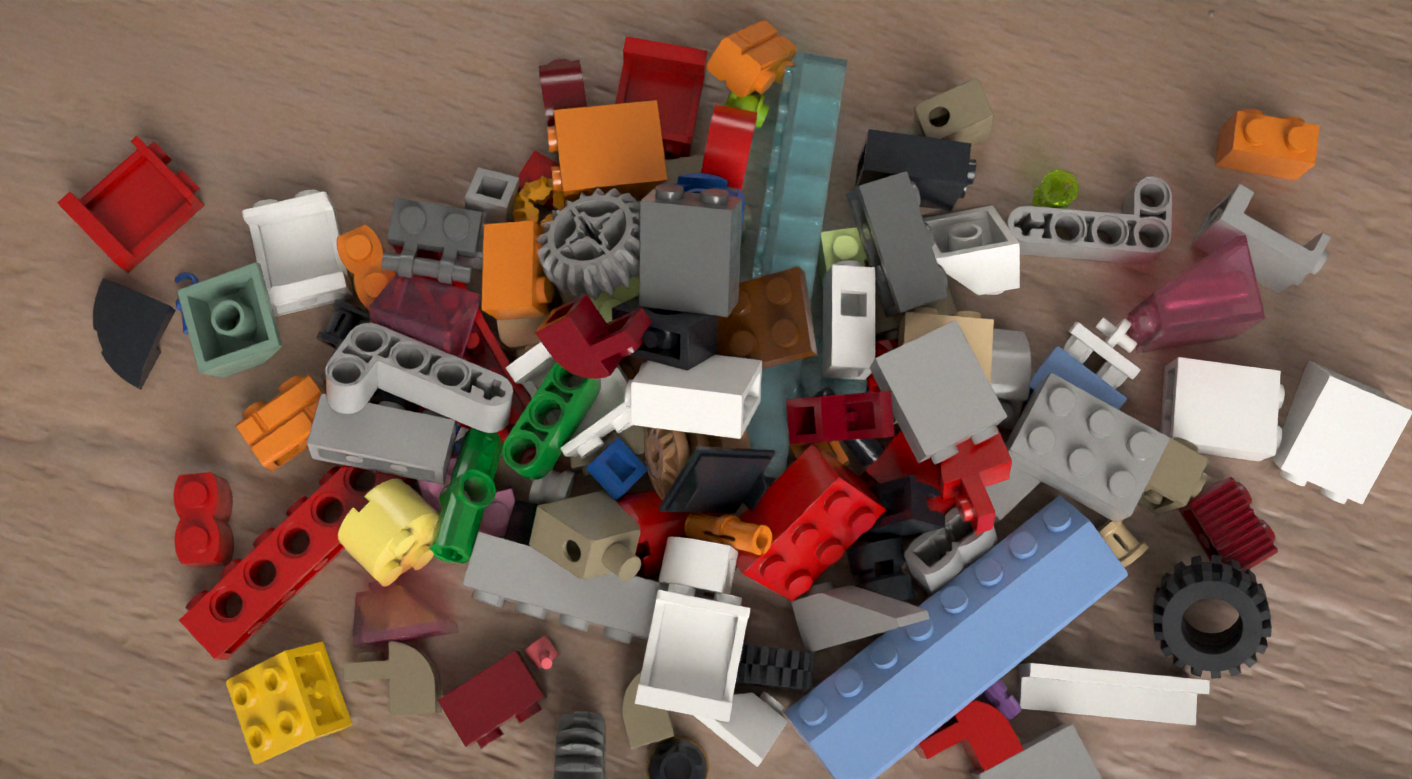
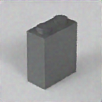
[639,184,742,317]

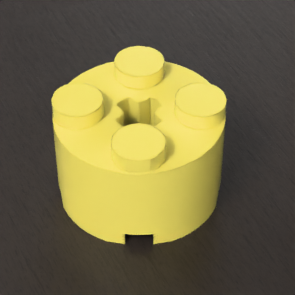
[338,478,439,587]

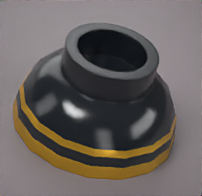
[645,736,710,779]

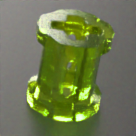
[1032,169,1079,209]

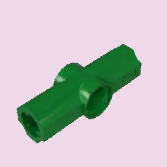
[429,428,504,564]

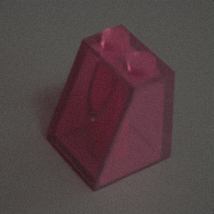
[1127,235,1266,353]

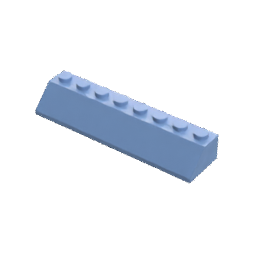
[784,495,1128,779]

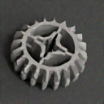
[537,187,640,301]

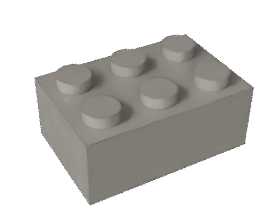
[1005,373,1170,522]

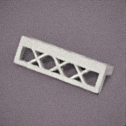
[1017,663,1210,725]

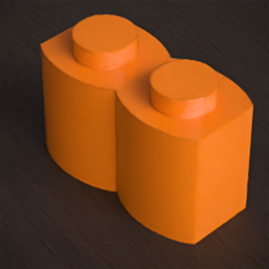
[337,224,410,322]

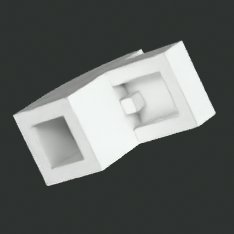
[658,537,738,595]

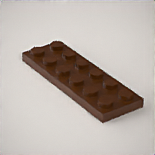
[618,266,817,380]

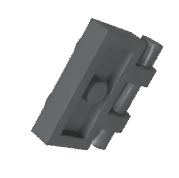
[381,198,483,285]

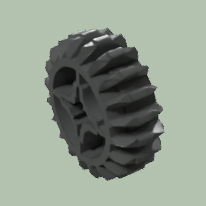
[554,711,606,779]

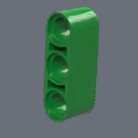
[502,362,601,480]

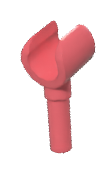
[524,635,560,670]

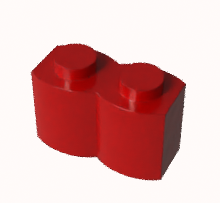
[173,472,234,568]

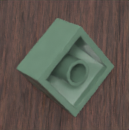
[177,262,283,378]

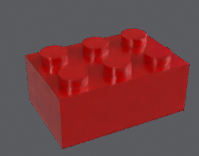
[735,443,887,602]

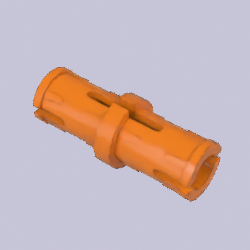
[684,513,772,555]

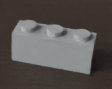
[307,393,456,485]

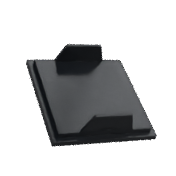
[658,446,775,513]

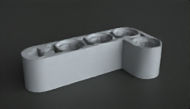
[1005,176,1172,264]
[325,323,513,433]

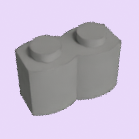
[904,506,999,597]

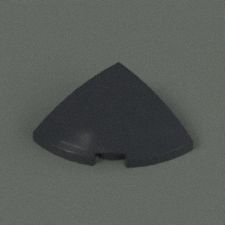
[93,279,176,390]

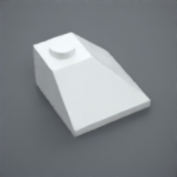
[923,205,1020,295]
[693,691,788,767]

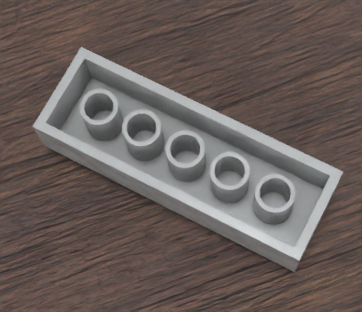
[462,532,744,648]

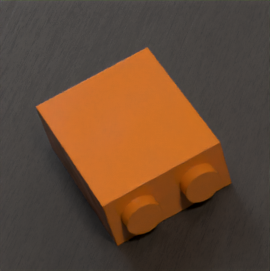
[547,100,668,207]

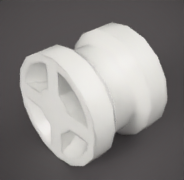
[528,468,576,504]

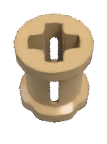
[1096,519,1149,568]

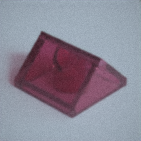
[369,273,482,359]

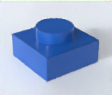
[585,437,648,501]

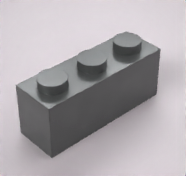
[846,171,948,317]

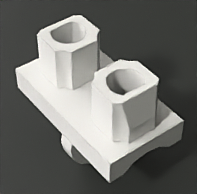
[1063,317,1141,389]

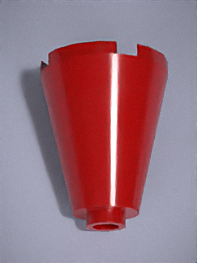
[616,490,731,579]

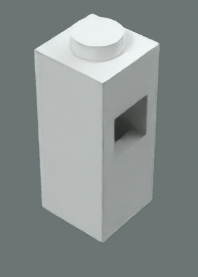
[822,260,875,380]

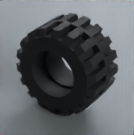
[1153,555,1272,679]

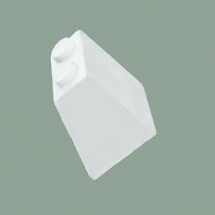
[1272,361,1412,504]

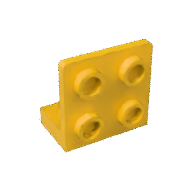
[226,641,353,764]

